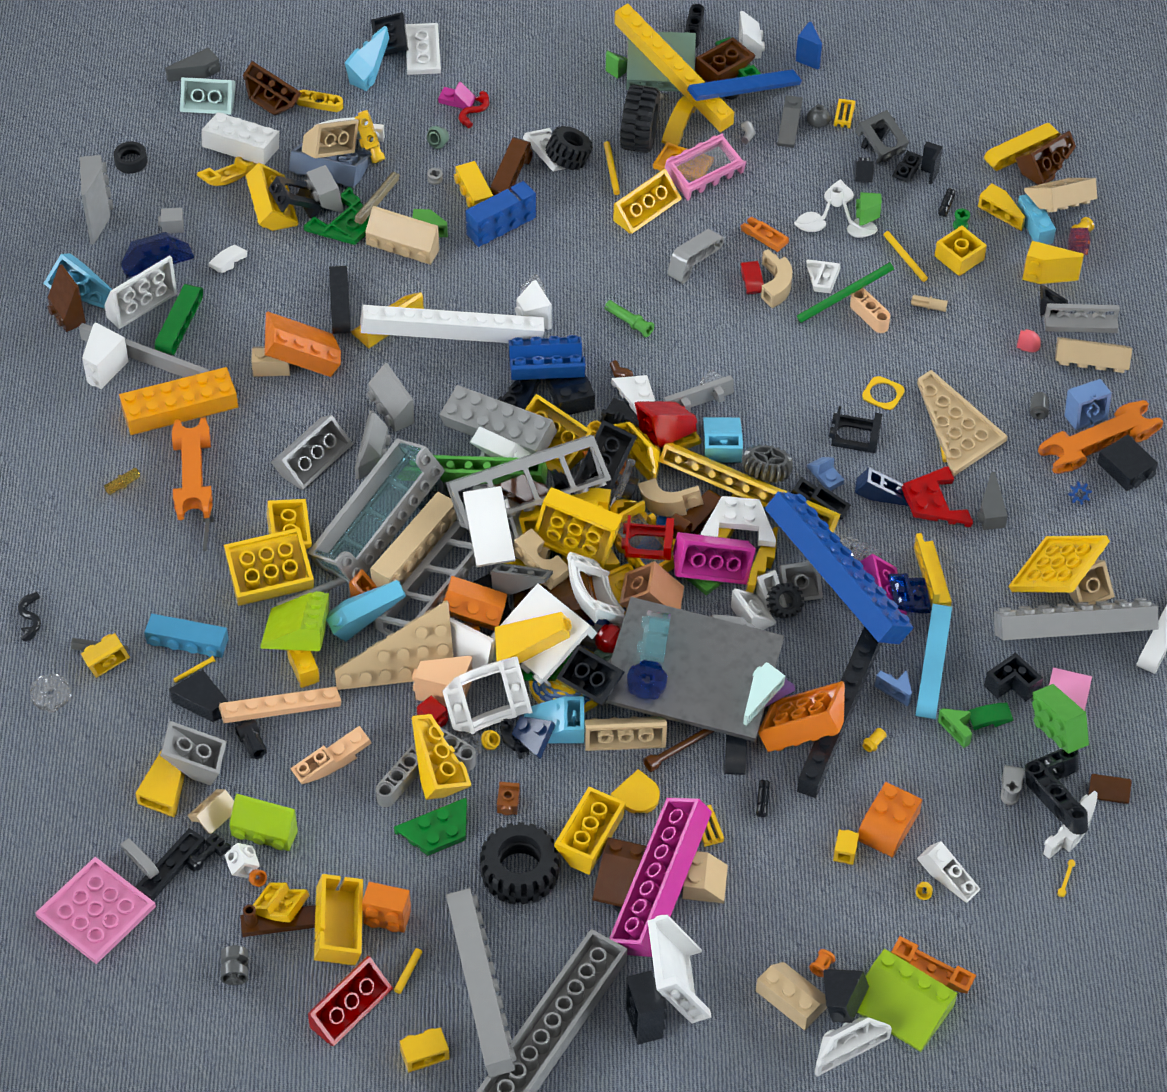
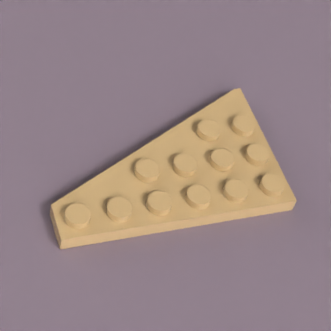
[917,370,1008,476]
[335,600,454,690]

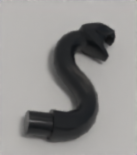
[18,591,41,641]

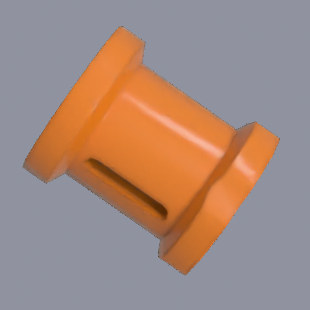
[809,949,836,977]

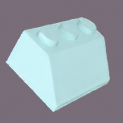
[180,77,235,115]

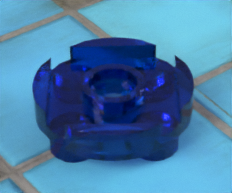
[627,660,667,700]

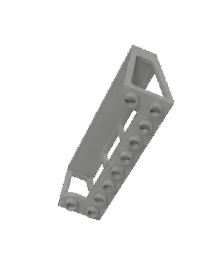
[446,435,611,529]
[375,519,476,636]

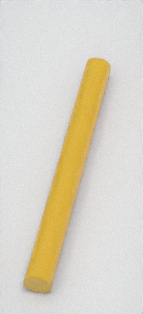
[603,141,620,195]
[883,231,928,282]

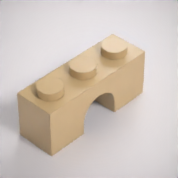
[513,528,569,590]

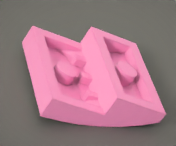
[1049,668,1092,711]

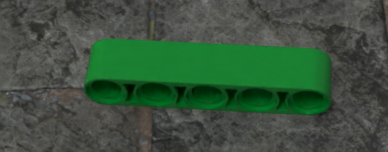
[154,284,204,355]

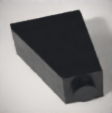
[169,670,228,722]
[823,969,869,1023]

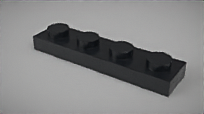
[135,828,206,901]

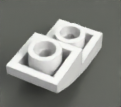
[209,245,247,273]

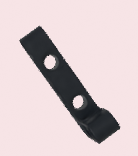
[1025,749,1088,835]

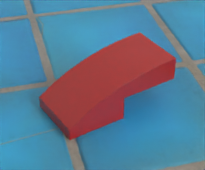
[740,261,764,295]

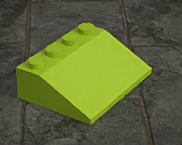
[260,591,329,651]
[857,948,957,1052]

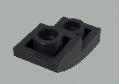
[892,150,923,183]

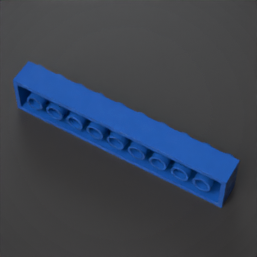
[764,491,914,644]

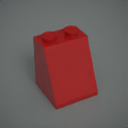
[635,401,697,448]

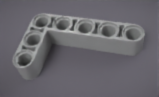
[376,726,476,807]

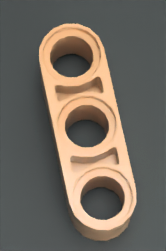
[850,288,890,333]

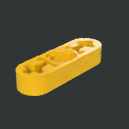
[296,90,343,112]

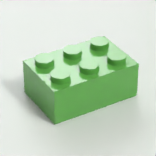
[1032,684,1089,754]

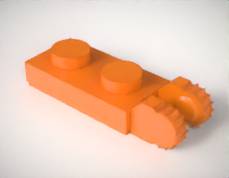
[740,217,789,252]

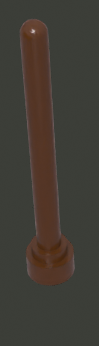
[643,729,715,772]

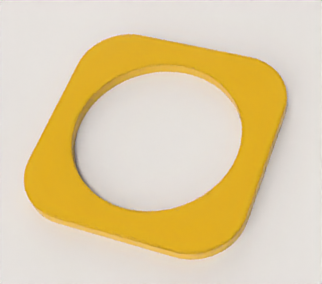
[862,376,905,410]

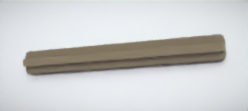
[354,172,400,224]

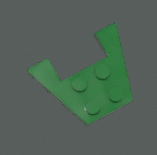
[304,187,370,245]

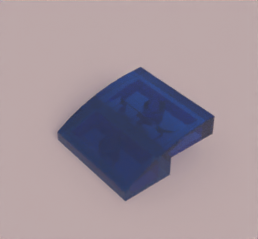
[888,573,932,613]

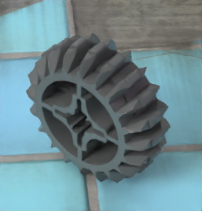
[742,444,793,483]

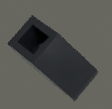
[854,157,874,182]

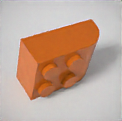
[858,782,922,858]

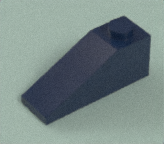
[855,467,909,506]

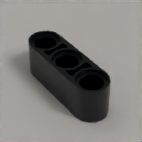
[685,4,705,48]

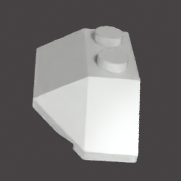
[815,1017,892,1076]

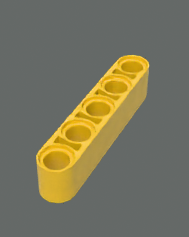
[984,123,1061,171]

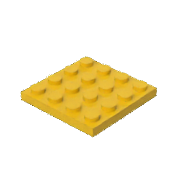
[1008,535,1110,593]

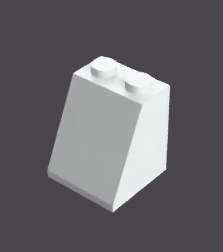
[82,322,129,389]

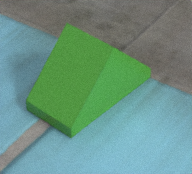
[605,50,628,79]

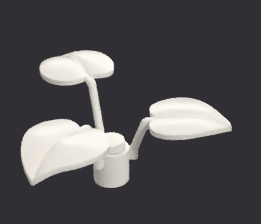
[794,179,878,238]

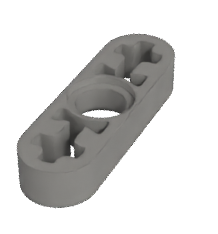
[120,838,159,879]

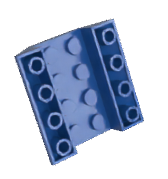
[508,335,586,380]

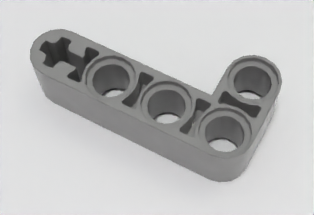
[667,229,724,284]

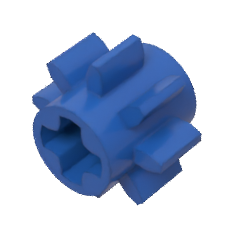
[1068,481,1092,505]

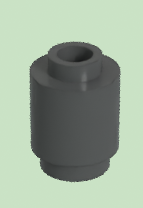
[1030,392,1049,419]

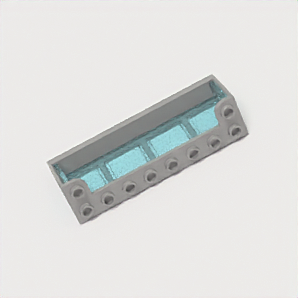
[307,439,445,583]

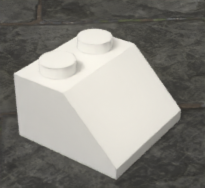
[738,11,765,59]

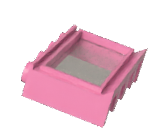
[665,133,746,201]

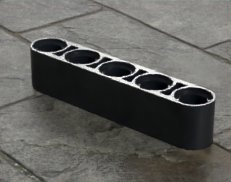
[329,265,351,334]

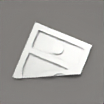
[806,260,840,293]

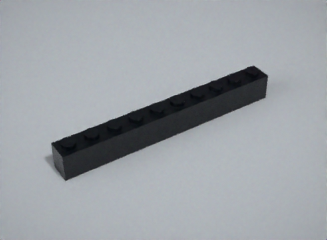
[797,626,881,798]

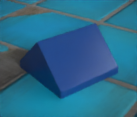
[795,22,822,69]

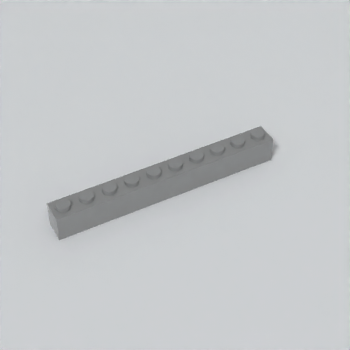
[446,888,517,1078]

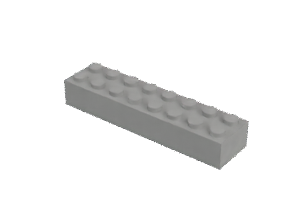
[994,598,1159,640]

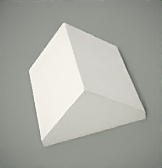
[731,588,776,630]

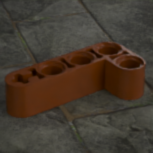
[490,137,533,196]
[671,489,722,539]

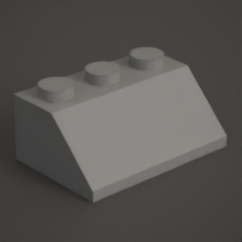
[367,363,415,432]

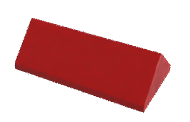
[308,956,393,1046]

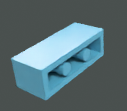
[1017,194,1056,244]

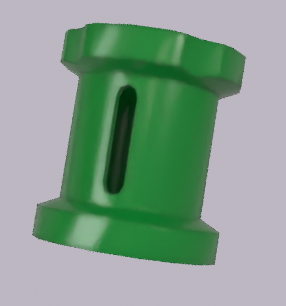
[953,208,970,229]

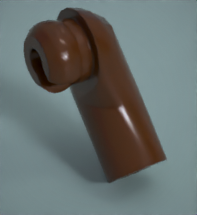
[610,360,633,378]

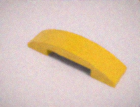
[661,96,697,145]
[197,156,257,186]

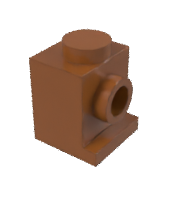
[497,782,520,815]

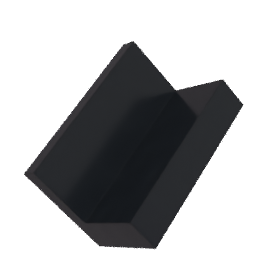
[921,141,943,184]

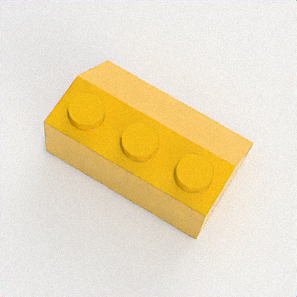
[267,499,312,550]

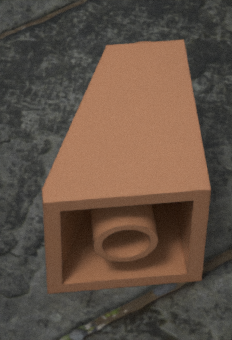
[620,562,684,609]

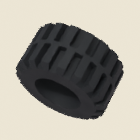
[545,126,593,170]

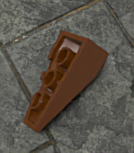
[1015,131,1076,185]

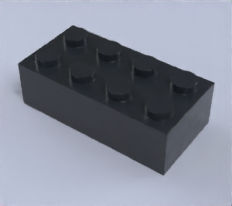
[574,420,637,490]

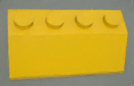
[246,162,299,231]
[554,787,626,875]

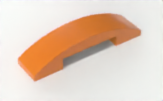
[891,936,976,994]

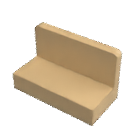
[188,789,234,834]

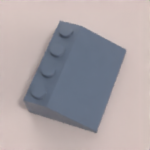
[289,143,372,188]

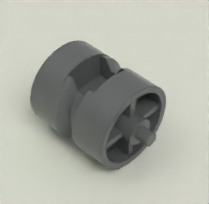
[220,945,249,985]

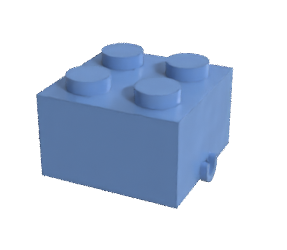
[1064,379,1112,430]

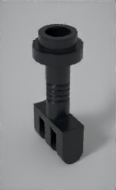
[186,833,231,872]

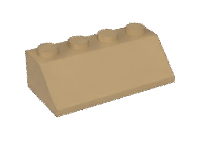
[1024,178,1097,212]
[365,206,439,265]
[1055,337,1132,373]
[584,716,667,751]

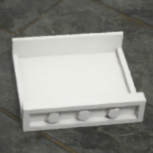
[491,583,597,687]
[648,915,711,1023]

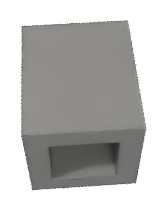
[158,208,184,234]

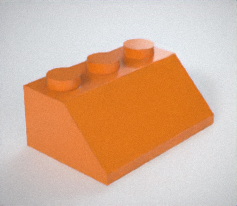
[443,576,507,631]

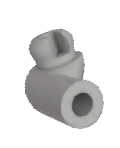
[741,121,755,144]

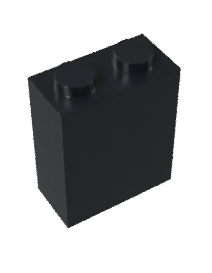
[1097,434,1158,491]

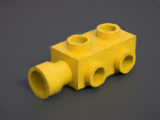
[355,110,385,163]

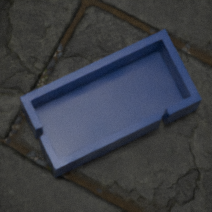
[466,181,536,247]

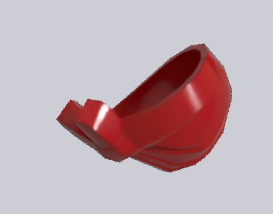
[595,624,621,653]

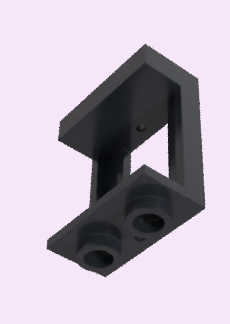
[268,176,322,218]
[829,406,883,453]

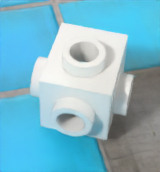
[225,843,260,878]

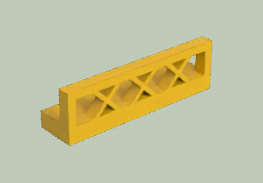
[914,533,952,607]

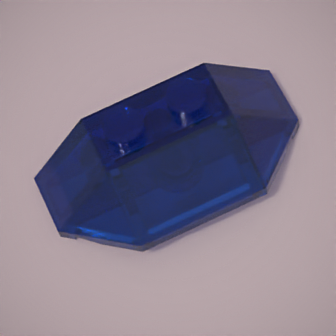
[121,232,194,278]

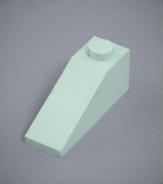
[743,662,785,726]

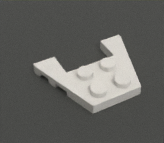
[701,496,776,547]

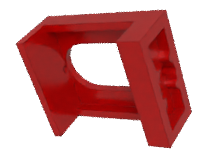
[621,515,674,561]

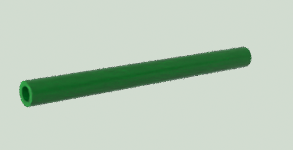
[796,262,894,323]

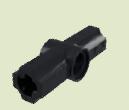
[234,719,267,759]

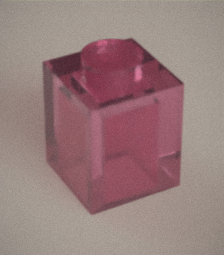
[1068,228,1091,255]

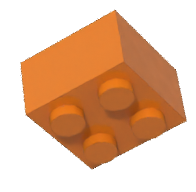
[362,882,411,933]

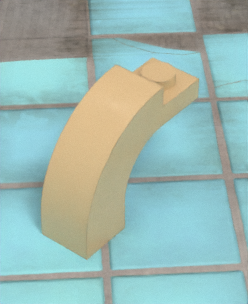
[761,249,793,308]
[638,478,704,517]

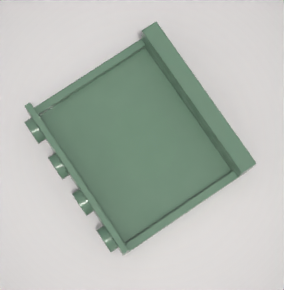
[626,31,696,92]

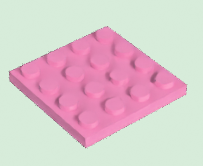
[35,857,156,964]

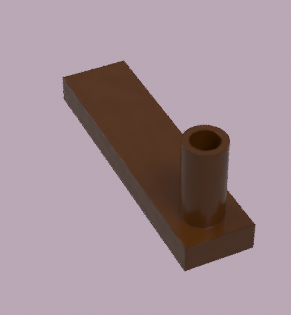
[240,904,316,937]

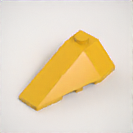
[412,714,471,800]

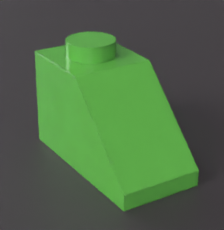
[413,209,448,237]

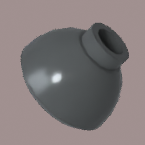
[807,104,830,127]

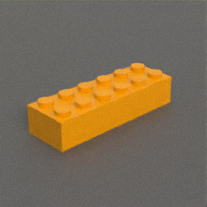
[119,367,238,435]

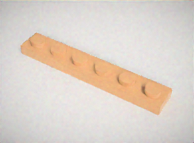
[219,687,341,723]

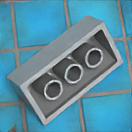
[271,415,353,490]

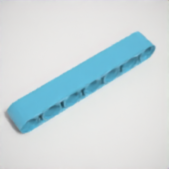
[915,604,952,719]

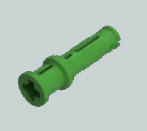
[604,300,655,337]

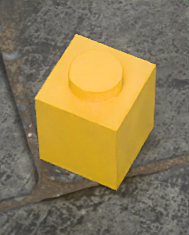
[833,829,859,865]

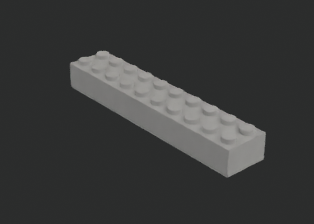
[476,929,627,1092]

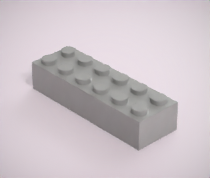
[439,385,557,454]

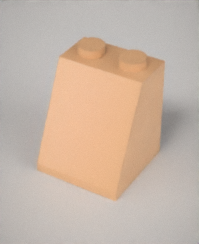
[412,656,473,707]

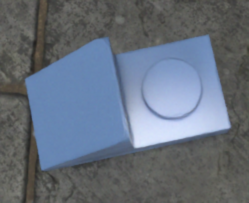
[807,457,844,491]
[875,670,912,706]

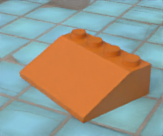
[265,311,341,377]
[758,681,845,752]

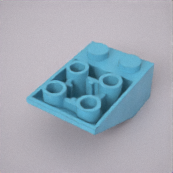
[703,417,743,463]
[524,696,584,743]

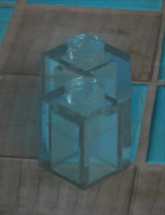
[637,610,671,663]

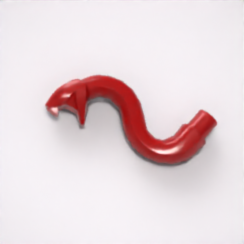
[458,91,490,128]

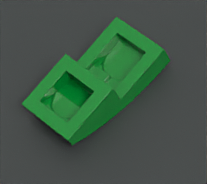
[967,702,1014,731]

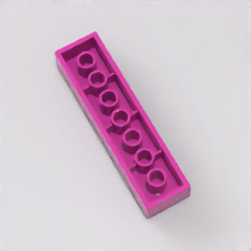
[609,798,712,957]

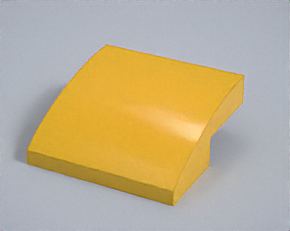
[253,882,309,922]

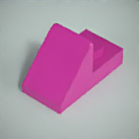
[438,81,476,109]

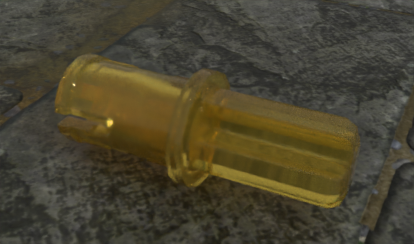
[104,468,140,495]

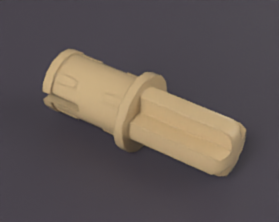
[911,295,948,312]

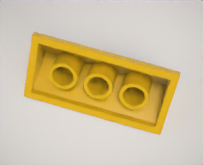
[613,169,682,234]
[351,292,424,348]

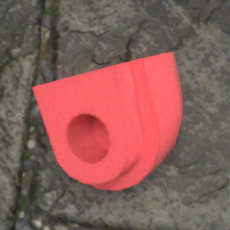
[1017,329,1041,352]

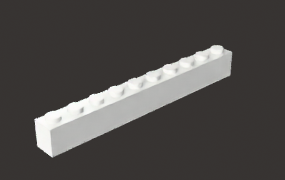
[360,305,545,343]

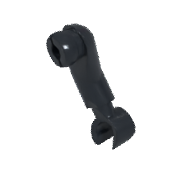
[500,719,530,759]

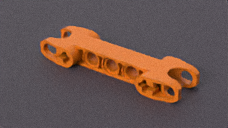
[1038,400,1163,474]
[172,417,213,520]

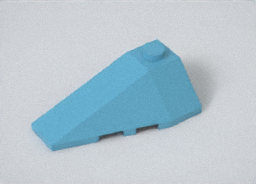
[345,26,389,91]
[43,253,113,309]
[326,580,406,642]

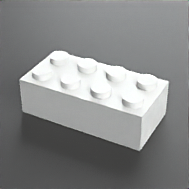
[202,112,279,165]

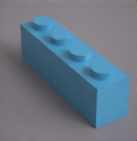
[144,613,229,658]

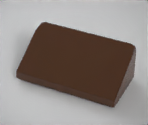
[1088,774,1132,804]

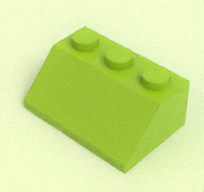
[229,794,298,851]

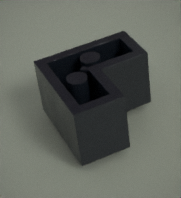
[984,652,1043,702]

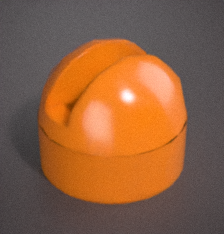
[248,869,267,887]

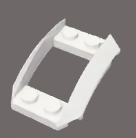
[567,552,625,628]
[442,656,533,734]

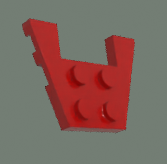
[901,466,973,527]

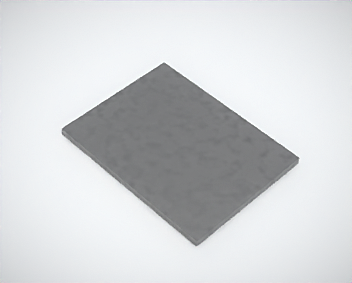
[606,597,784,742]

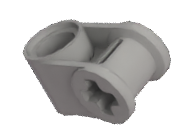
[1000,765,1025,805]

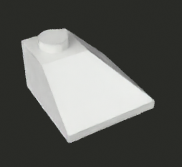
[515,280,552,330]

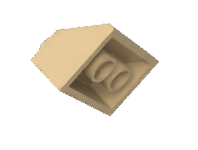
[302,119,359,158]
[756,962,827,1030]

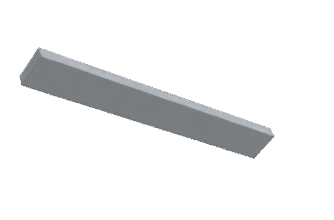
[79,323,209,378]

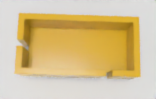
[314,874,363,965]

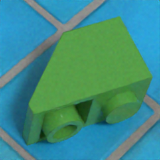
[856,192,882,225]

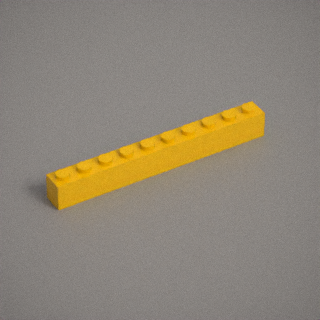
[614,3,734,133]
[659,443,841,532]

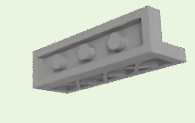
[1044,303,1120,333]

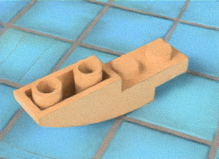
[290,726,371,784]

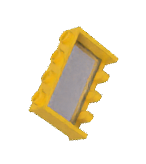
[614,500,676,572]

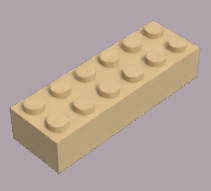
[370,492,457,587]

